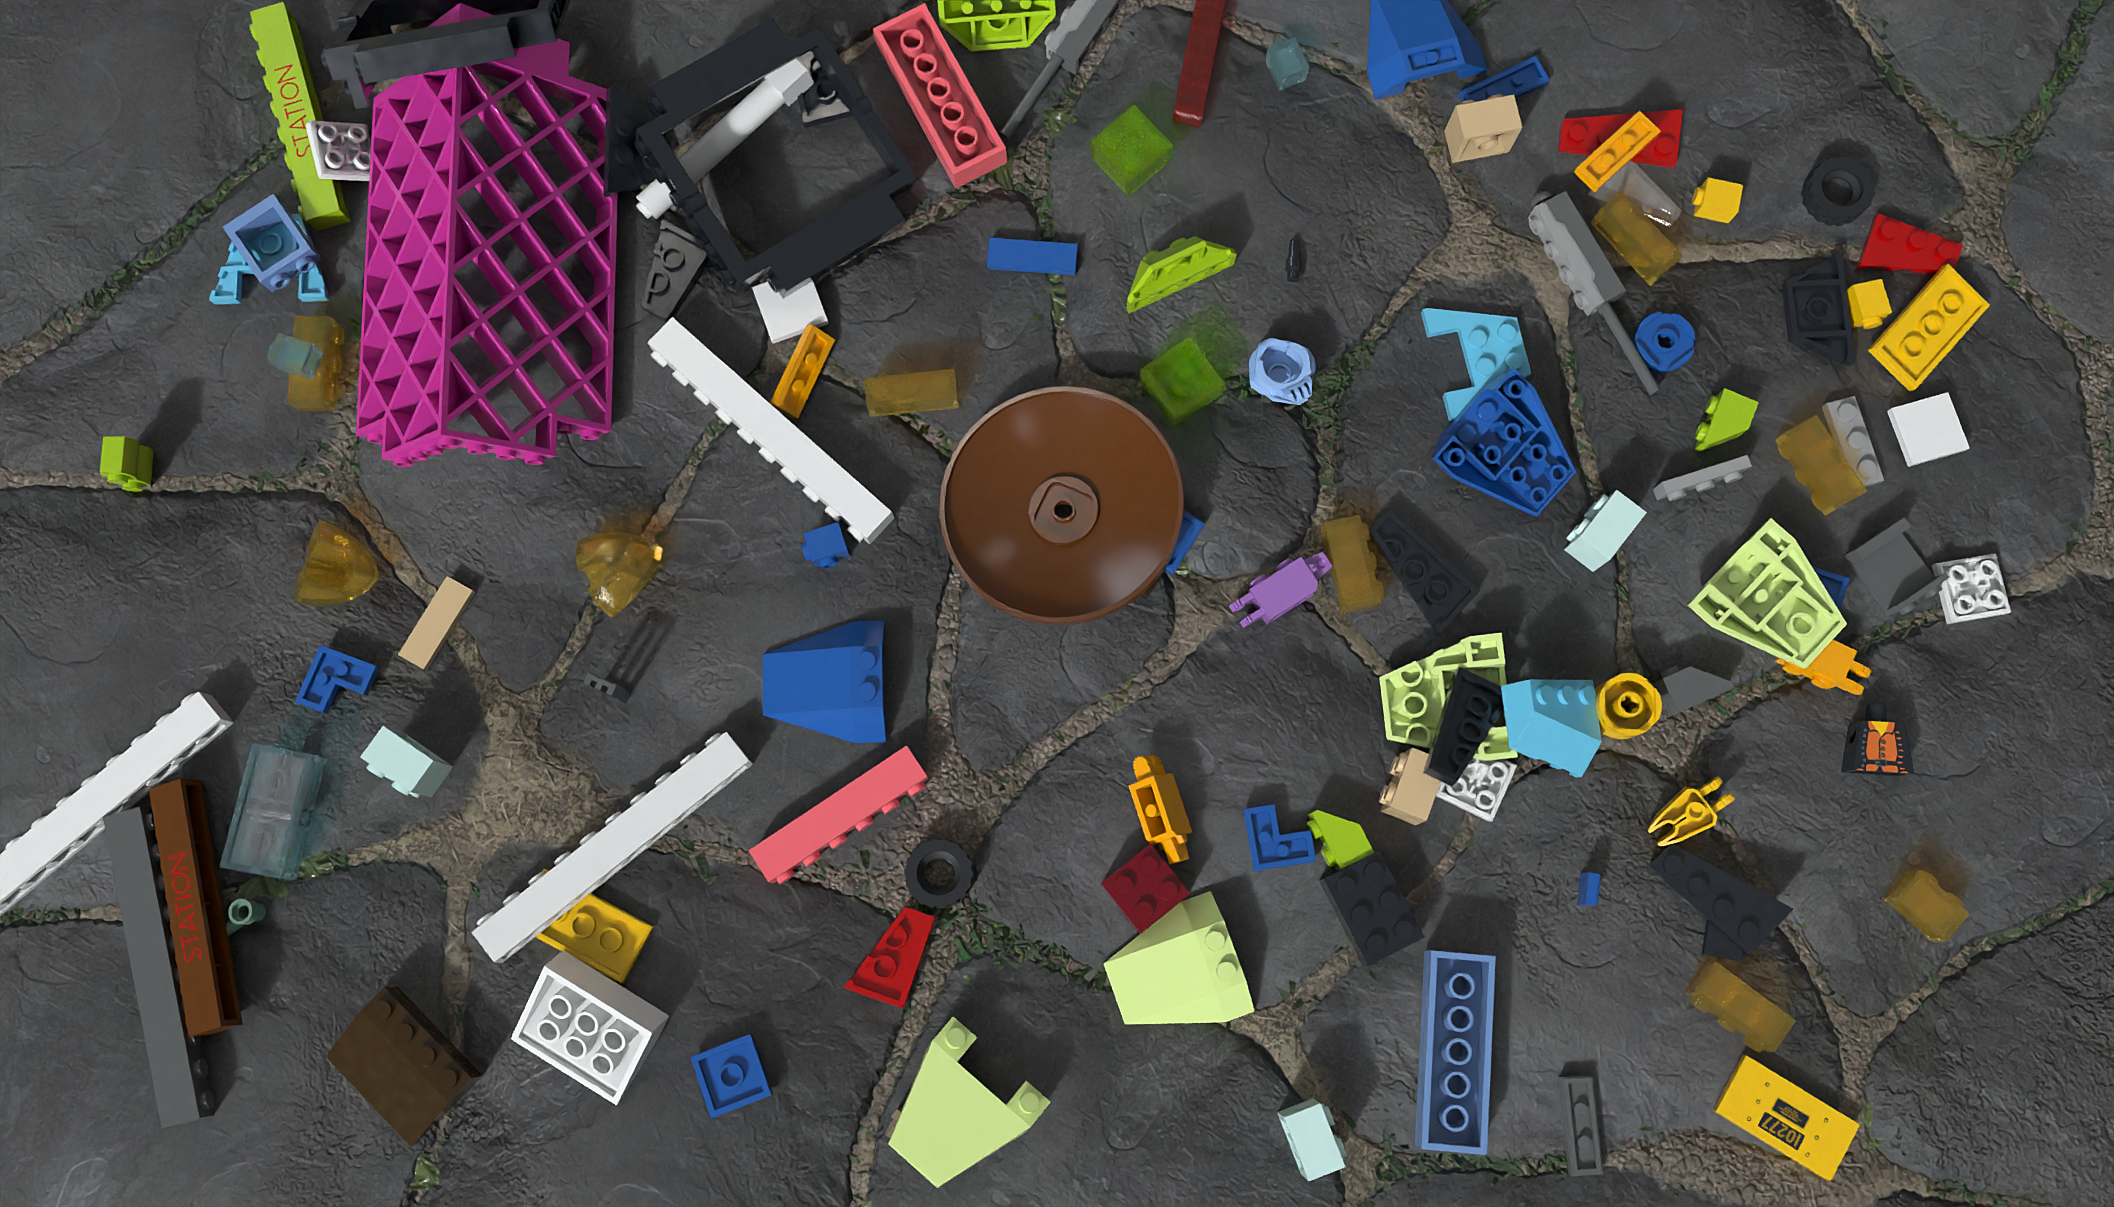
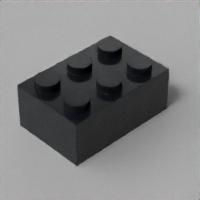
[1319,851,1425,966]

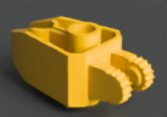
[1647,776,1735,846]

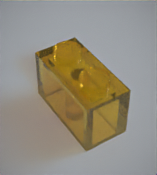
[1883,870,1970,942]

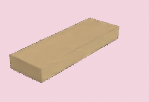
[398,576,476,671]

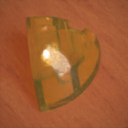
[294,520,379,606]
[576,532,664,618]

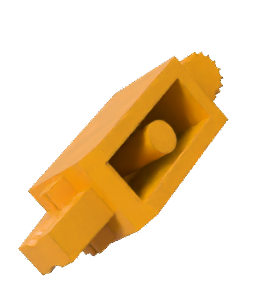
[1774,640,1871,695]
[1129,754,1192,864]

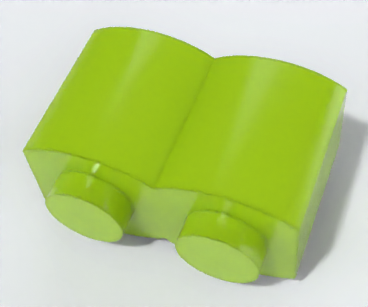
[100,436,154,492]

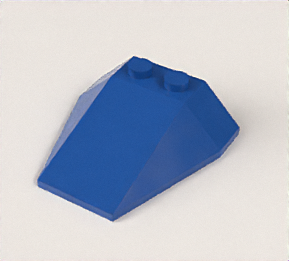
[763,620,887,743]

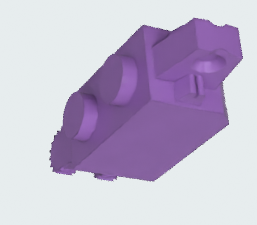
[1229,552,1332,628]

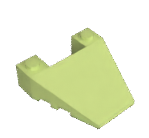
[888,1017,1051,1188]

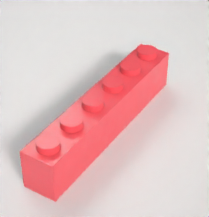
[748,745,929,885]

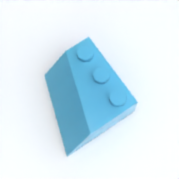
[1501,680,1602,778]

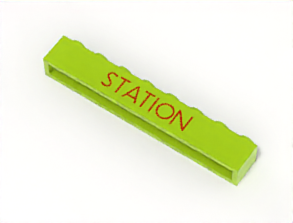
[249,2,351,231]

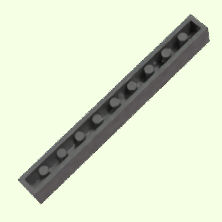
[103,807,215,1129]

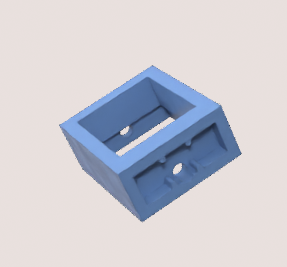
[223,194,322,292]

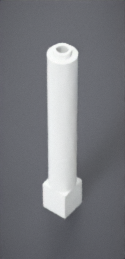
[636,59,814,220]

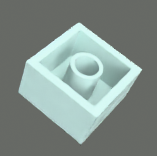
[1564,490,1647,572]
[360,726,453,798]
[1277,1098,1347,1181]

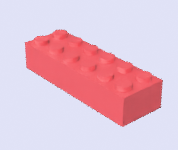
[873,3,1007,189]

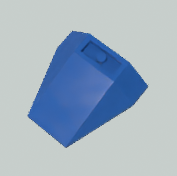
[1367,0,1488,100]
[1431,367,1576,517]

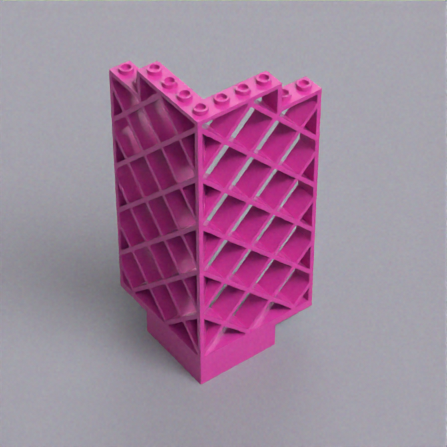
[356,3,618,467]

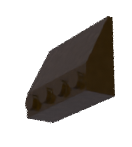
[325,987,483,1147]

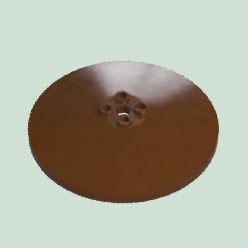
[939,386,1184,625]

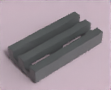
[583,673,630,704]

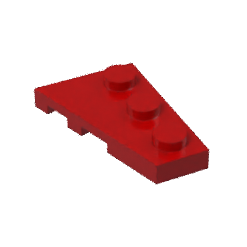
[1856,213,1963,274]
[843,907,936,1009]

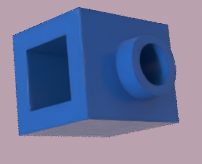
[801,522,851,569]

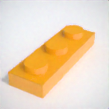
[1574,111,1661,192]
[770,325,835,419]

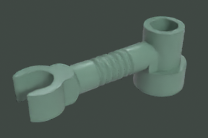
[226,899,266,937]

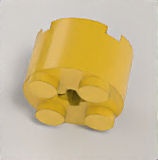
[1595,673,1662,739]

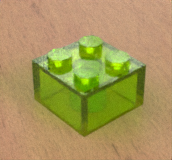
[1090,105,1173,196]
[1139,337,1225,427]

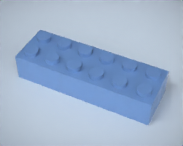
[1414,950,1496,1155]

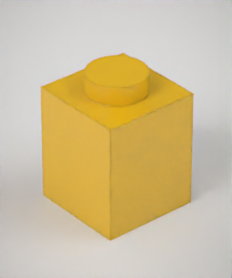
[1692,177,1743,223]
[1847,279,1892,329]

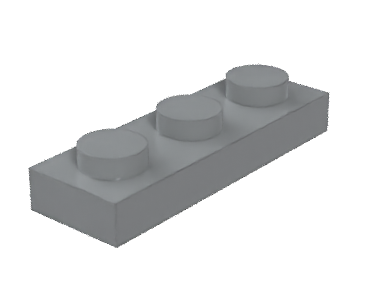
[1822,396,1884,491]
[1653,455,1752,501]

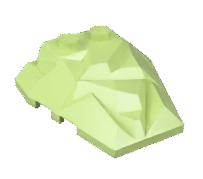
[1379,633,1518,761]

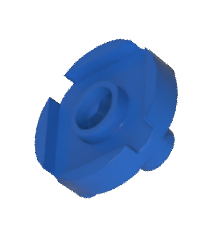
[1632,312,1695,374]

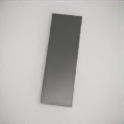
[1558,1075,1603,1177]

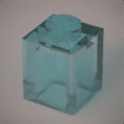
[1266,37,1309,91]
[267,333,324,380]

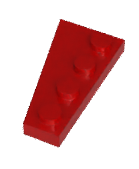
[1557,109,1683,168]

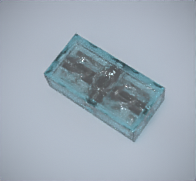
[220,743,327,880]

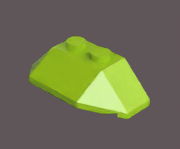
[937,0,1056,52]
[1126,236,1237,314]

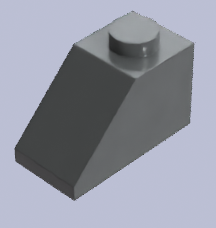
[1653,665,1735,716]

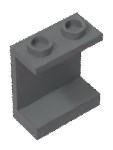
[1844,517,1950,616]

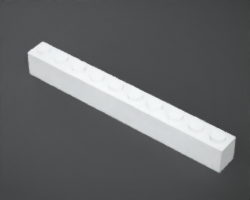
[647,317,894,544]
[0,691,234,916]
[471,732,753,963]

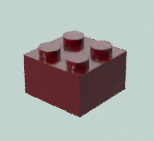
[1101,844,1190,934]

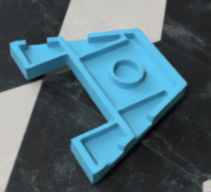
[209,214,330,304]
[1421,308,1531,421]

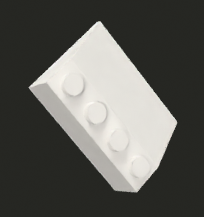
[511,950,669,1105]

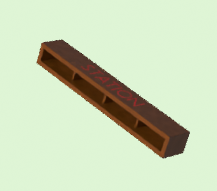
[149,778,243,1037]

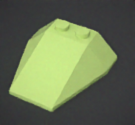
[1688,518,1847,669]
[1103,891,1254,1024]

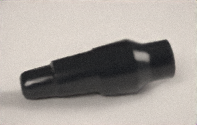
[1285,239,1302,282]

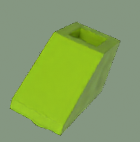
[1694,388,1759,452]
[1307,810,1374,871]

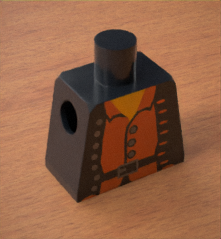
[1841,704,1914,776]

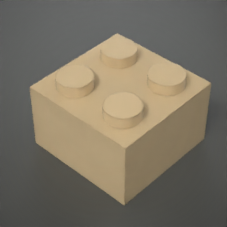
[1444,94,1523,163]
[1379,748,1441,825]

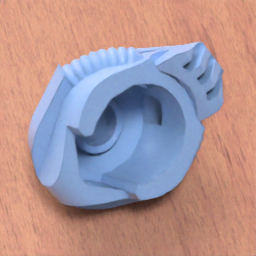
[1249,338,1316,405]

